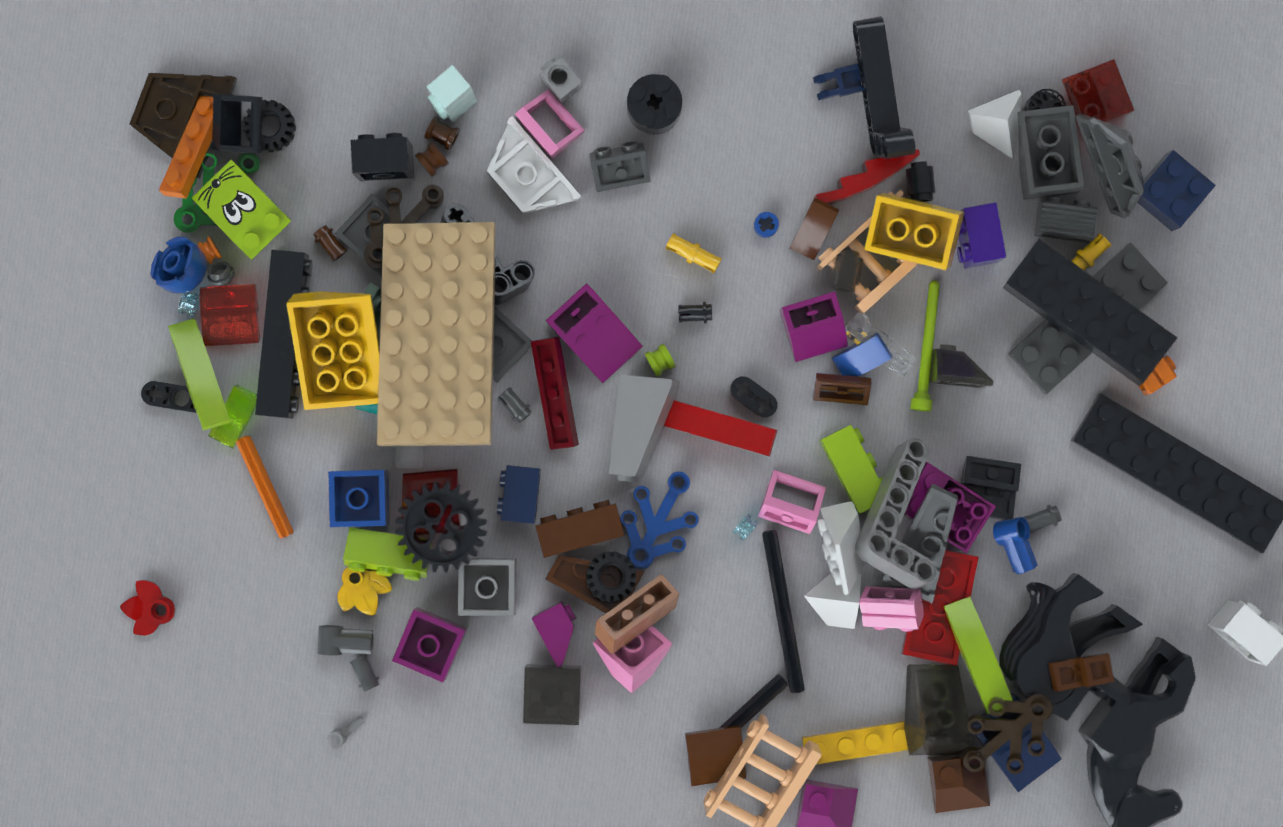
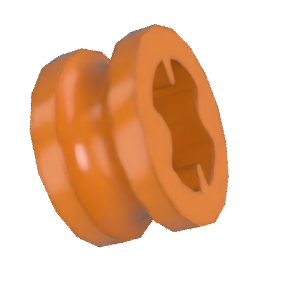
[197,236,222,264]

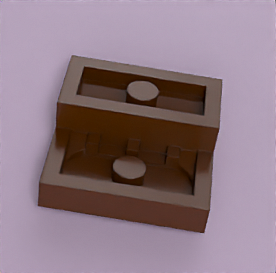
[685,725,746,786]

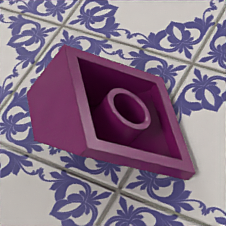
[795,779,858,827]

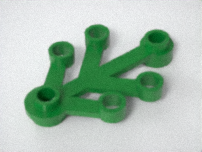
[173,152,260,233]

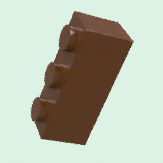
[535,500,625,558]

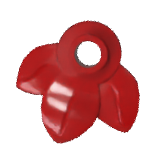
[120,580,175,636]

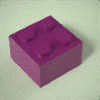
[392,607,468,683]

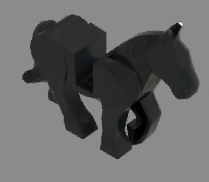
[999,573,1196,827]

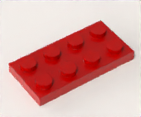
[901,550,979,666]

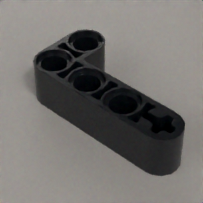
[440,204,535,305]

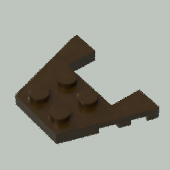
[129,73,237,179]

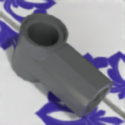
[317,625,374,655]

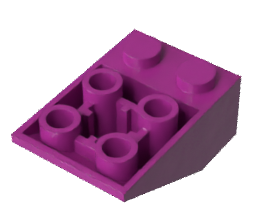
[546,283,643,383]
[893,462,996,553]

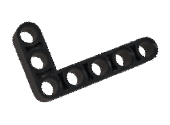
[853,16,916,159]

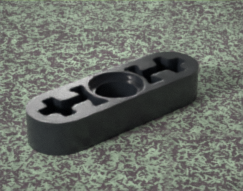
[141,381,196,413]

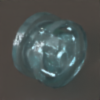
[178,292,201,317]
[732,514,759,541]

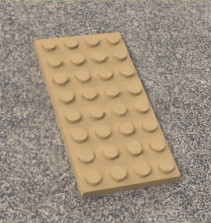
[377,222,496,446]

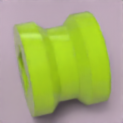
[644,343,676,377]

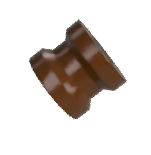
[414,142,449,177]

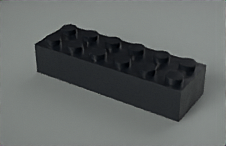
[1003,239,1178,386]

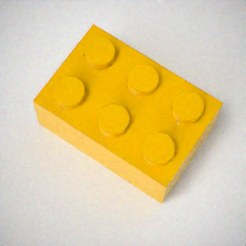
[864,193,964,270]

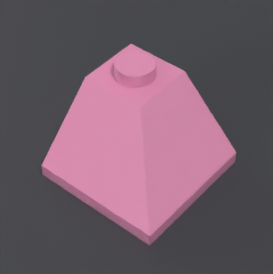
[593,626,672,693]

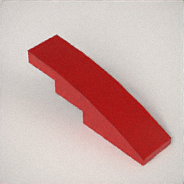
[813,149,920,205]
[664,400,778,457]

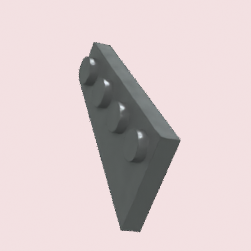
[882,484,957,604]

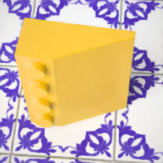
[286,291,380,410]

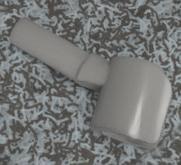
[327,716,365,748]

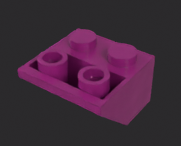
[780,291,848,362]

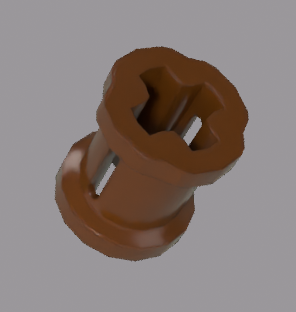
[424,116,460,150]

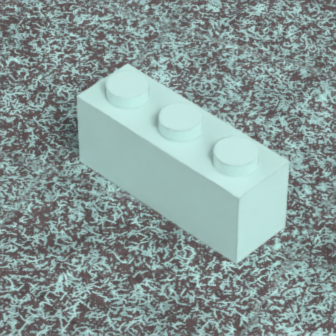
[427,65,477,123]

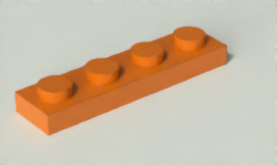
[159,96,213,199]

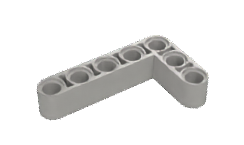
[855,437,938,589]

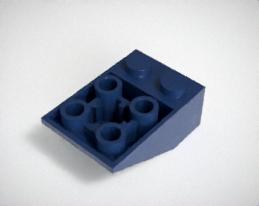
[971,692,1062,792]

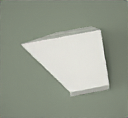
[968,90,1024,159]
[804,573,861,629]

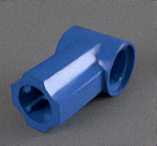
[993,517,1038,574]

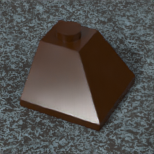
[927,753,990,813]

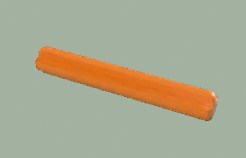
[236,436,294,538]

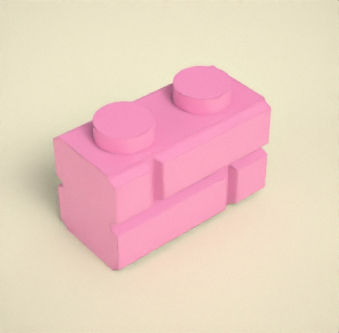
[859,586,924,632]

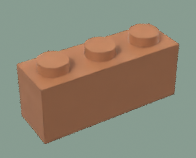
[595,574,679,654]

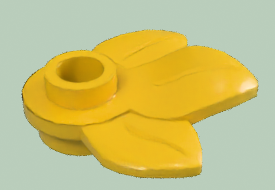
[337,566,392,616]

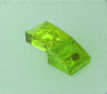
[208,384,257,449]

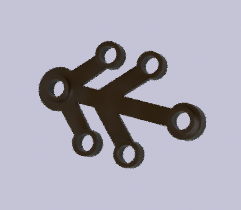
[364,185,444,269]
[963,694,1052,774]

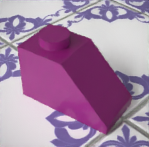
[531,601,577,668]

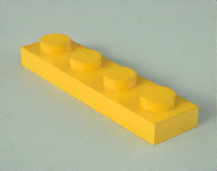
[802,720,916,764]

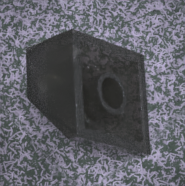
[929,344,993,389]

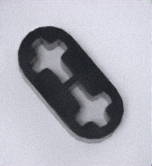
[730,376,778,418]

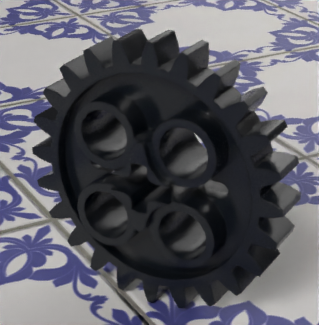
[395,481,487,573]

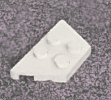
[487,116,581,214]

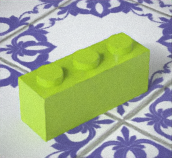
[819,425,883,514]
[343,527,432,581]

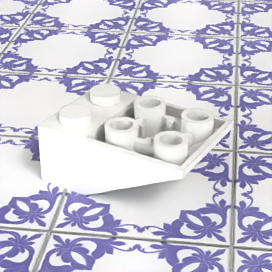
[817,501,866,595]

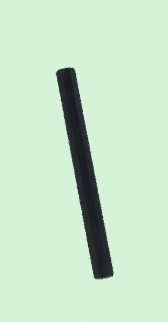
[762,530,805,693]

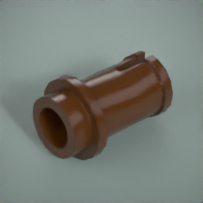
[313,225,347,262]

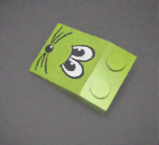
[192,159,291,260]

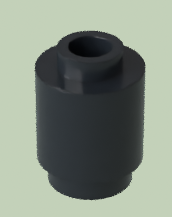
[906,161,936,202]

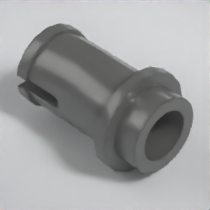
[497,387,532,423]
[1024,505,1062,533]
[350,655,380,692]

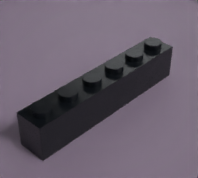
[255,249,313,419]

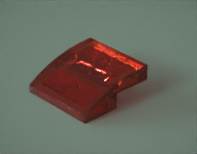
[200,284,260,346]

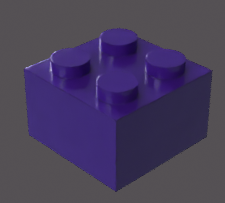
[957,202,1006,269]

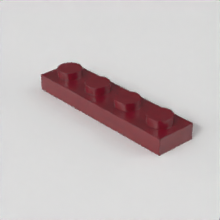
[530,336,579,450]

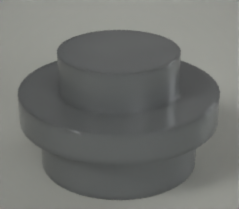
[207,262,235,287]

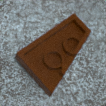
[545,555,645,614]

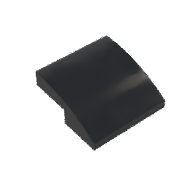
[961,456,1021,520]

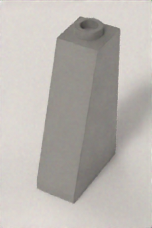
[609,375,680,482]

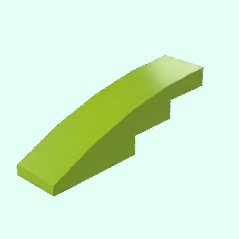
[168,318,230,431]
[943,596,1013,714]

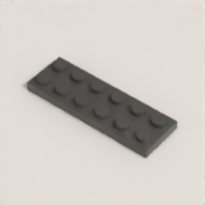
[1008,243,1168,394]

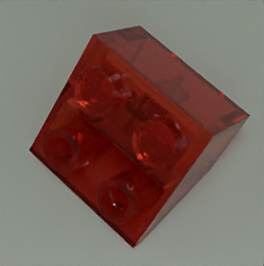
[1062,59,1135,123]

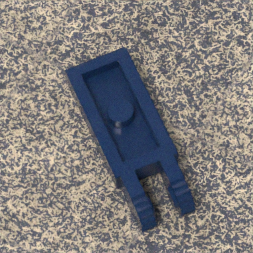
[813,64,894,100]

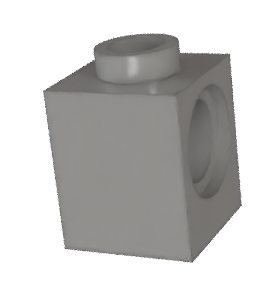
[540,57,583,104]

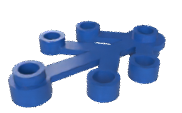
[621,472,699,570]

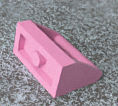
[515,89,585,160]
[758,470,826,534]

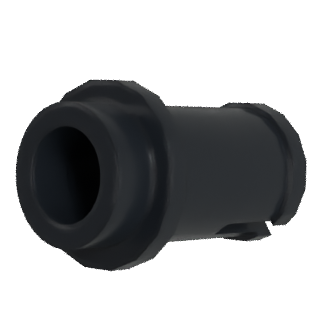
[678,302,712,324]

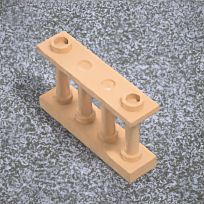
[817,190,918,315]
[703,713,822,827]

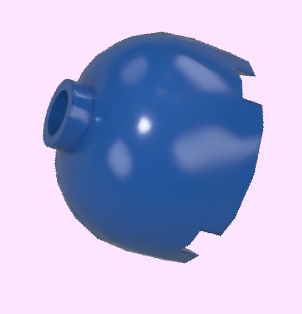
[150,237,207,293]

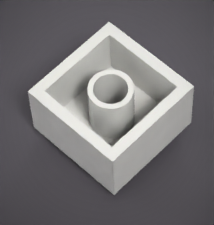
[1207,600,1283,666]

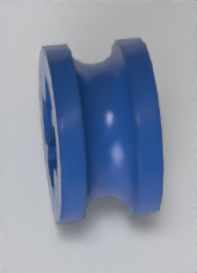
[754,212,779,238]

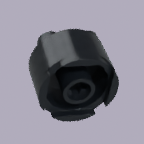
[627,74,682,135]

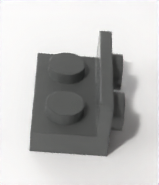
[589,141,651,192]

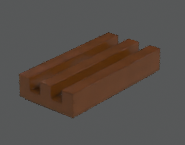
[813,373,872,405]

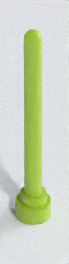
[910,280,940,412]

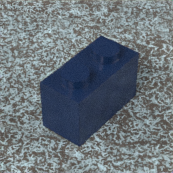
[497,465,541,524]

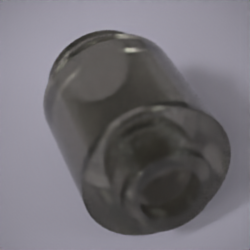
[831,250,864,292]

